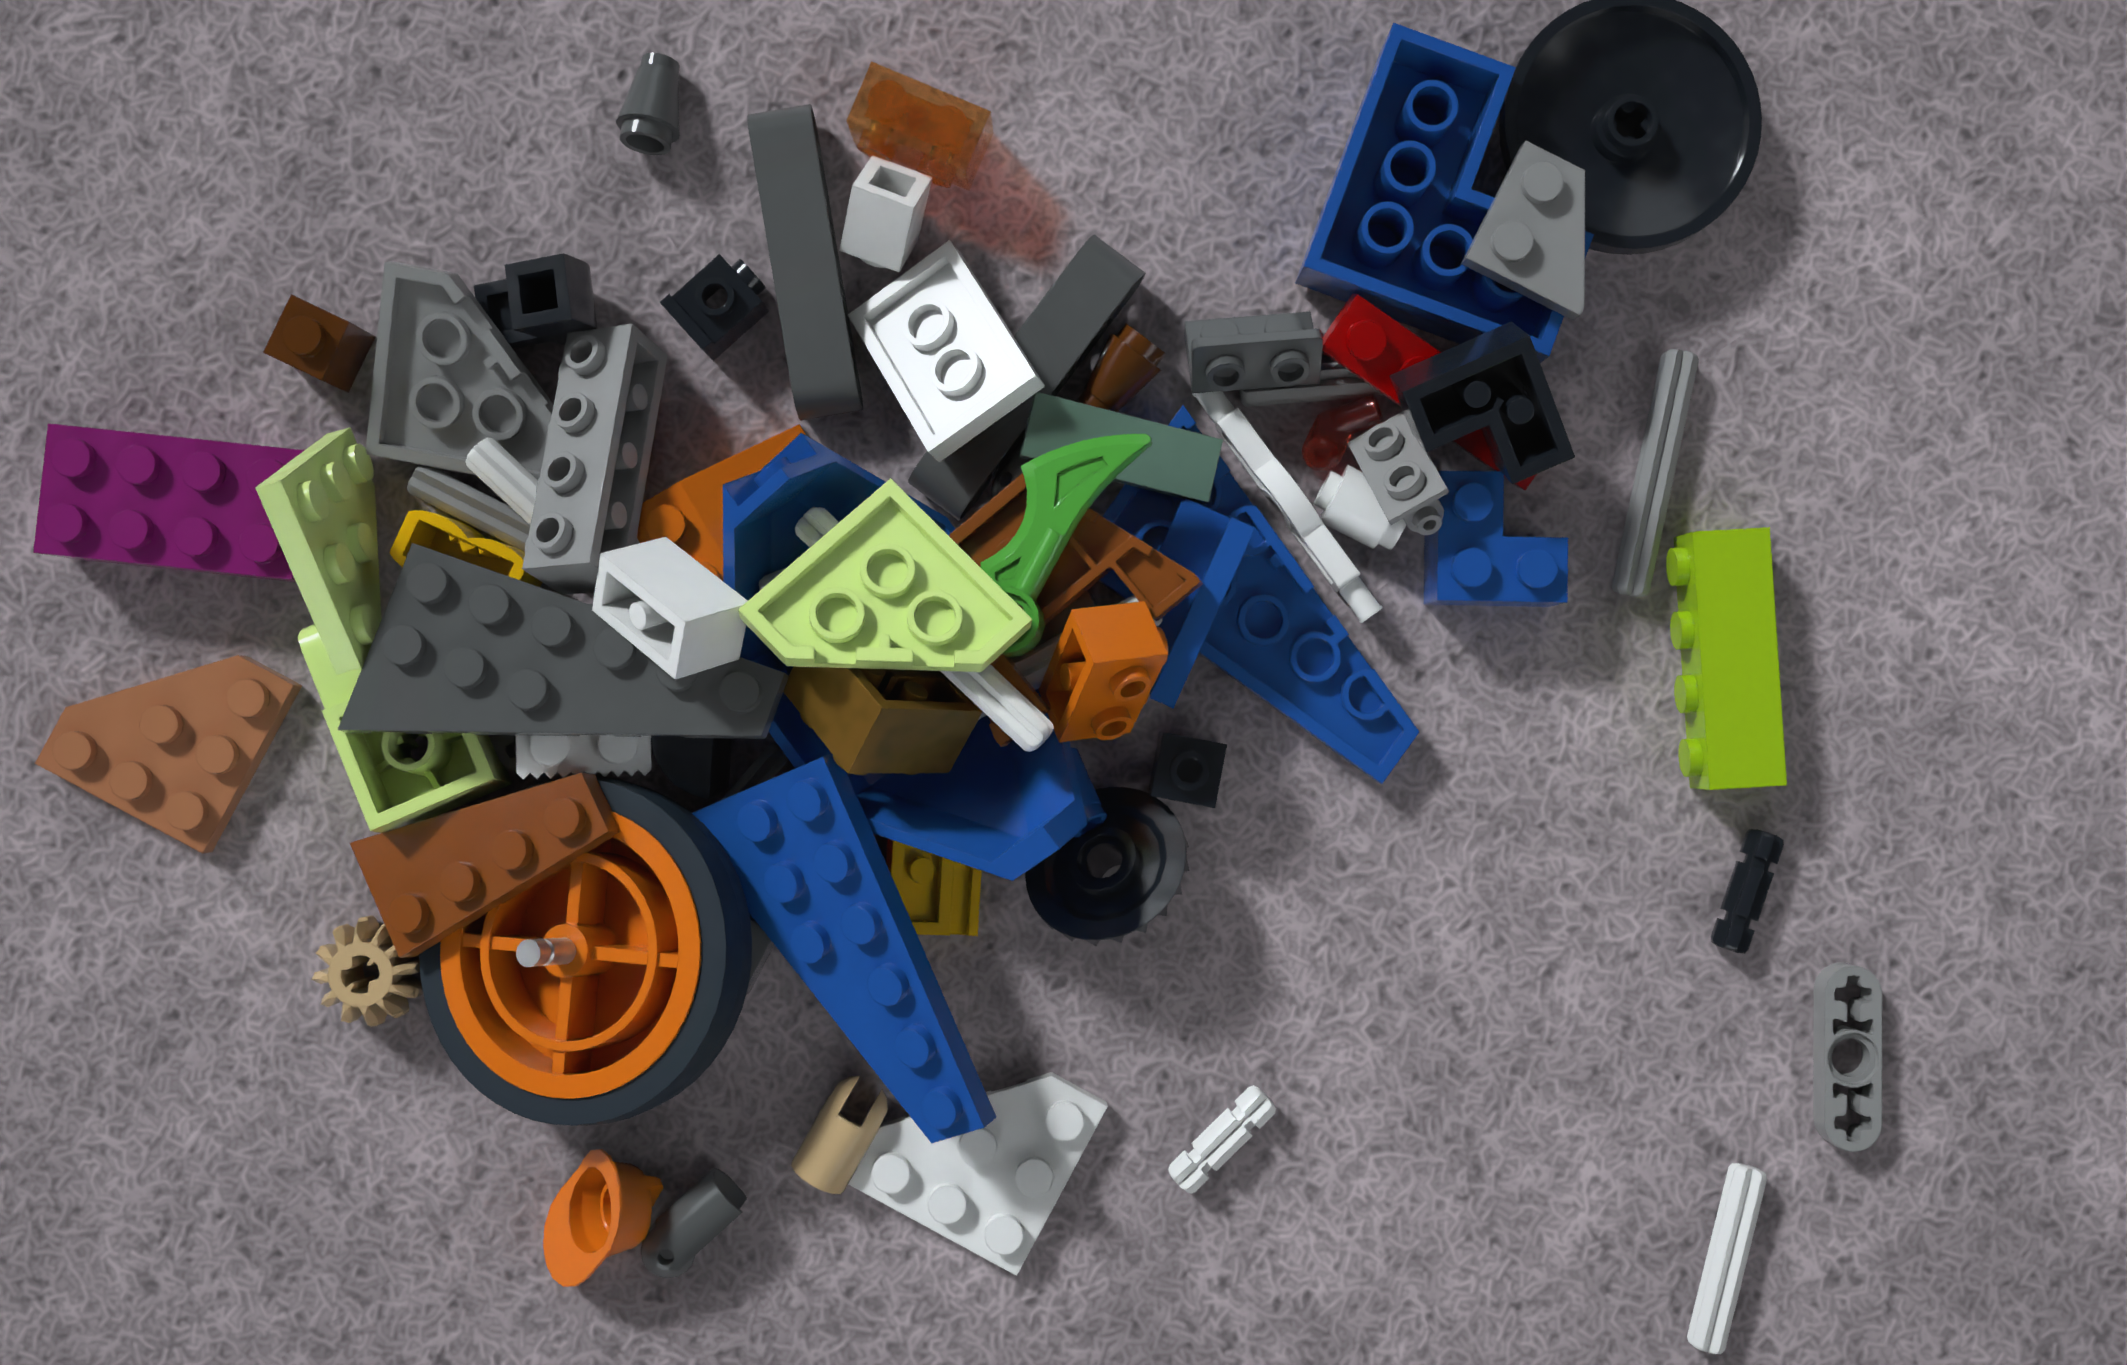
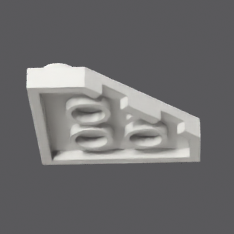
[848,1072,1108,1276]

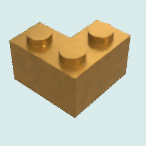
[783,666,983,775]

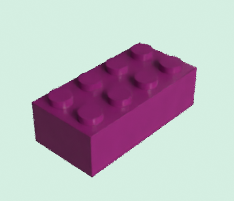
[33,423,304,582]

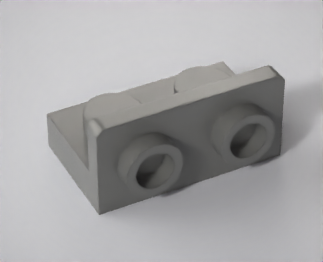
[1184,311,1323,394]

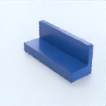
[1149,499,1256,709]

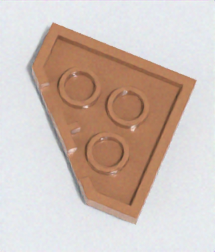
[35,655,302,854]

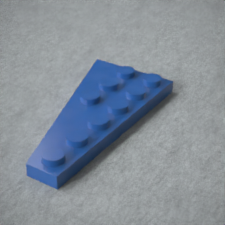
[1099,405,1419,784]
[692,753,996,1144]

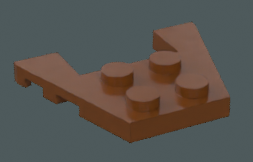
[948,473,1203,747]

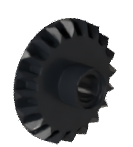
[1025,787,1190,946]

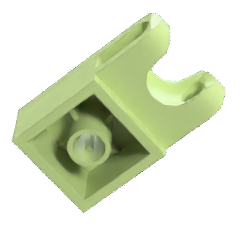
[298,624,512,833]

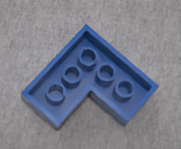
[1295,23,1594,363]

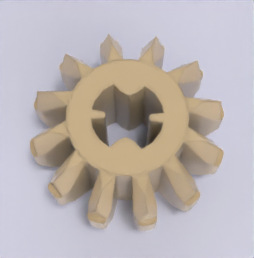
[311,915,423,1027]

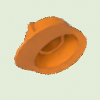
[543,1149,663,1287]

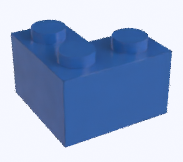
[1424,470,1568,607]

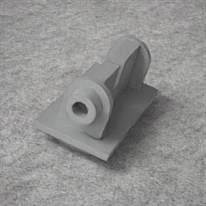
[1348,411,1449,535]

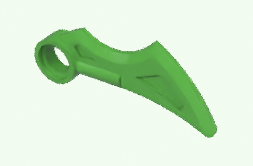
[980,434,1152,657]

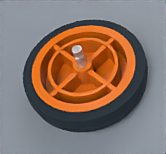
[419,777,752,1126]

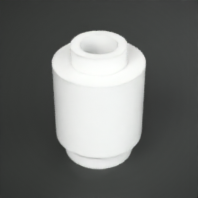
[1313,465,1406,550]

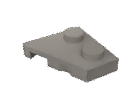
[1461,141,1585,321]

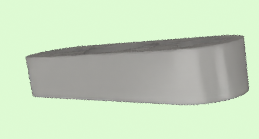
[1813,962,1882,1152]

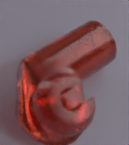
[1302,394,1384,472]

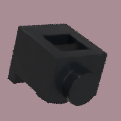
[660,254,769,361]

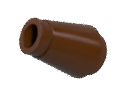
[1078,323,1166,412]

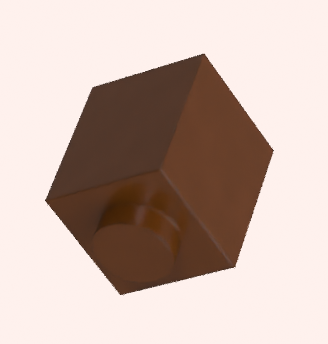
[263,294,376,393]

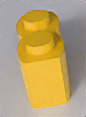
[389,510,542,587]

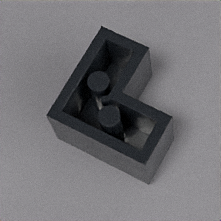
[1389,321,1575,484]

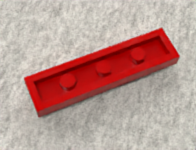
[1322,293,1537,491]

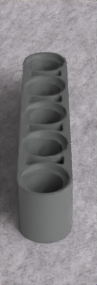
[747,104,863,421]
[908,235,1146,521]

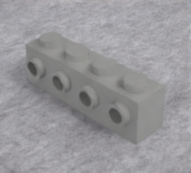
[522,324,668,595]

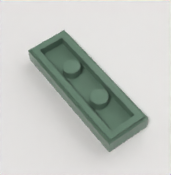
[1018,392,1223,504]

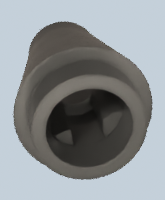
[616,53,680,155]

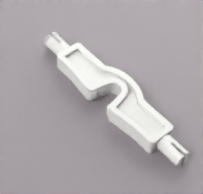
[1192,391,1383,623]

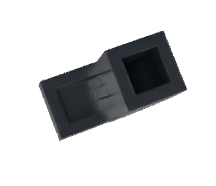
[474,253,597,348]

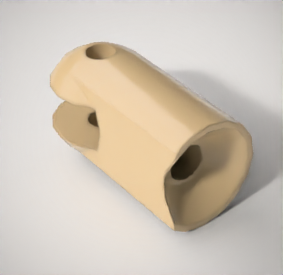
[791,1076,888,1194]

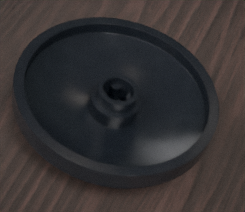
[1499,0,1762,255]

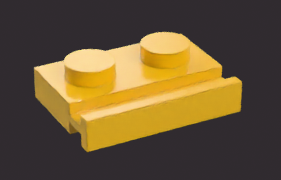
[886,839,982,936]

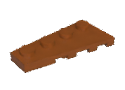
[350,773,620,958]

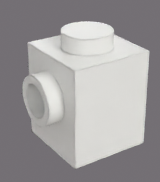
[839,155,933,272]

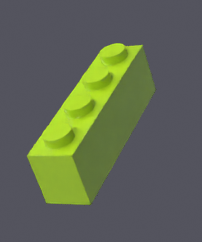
[1666,527,1787,790]

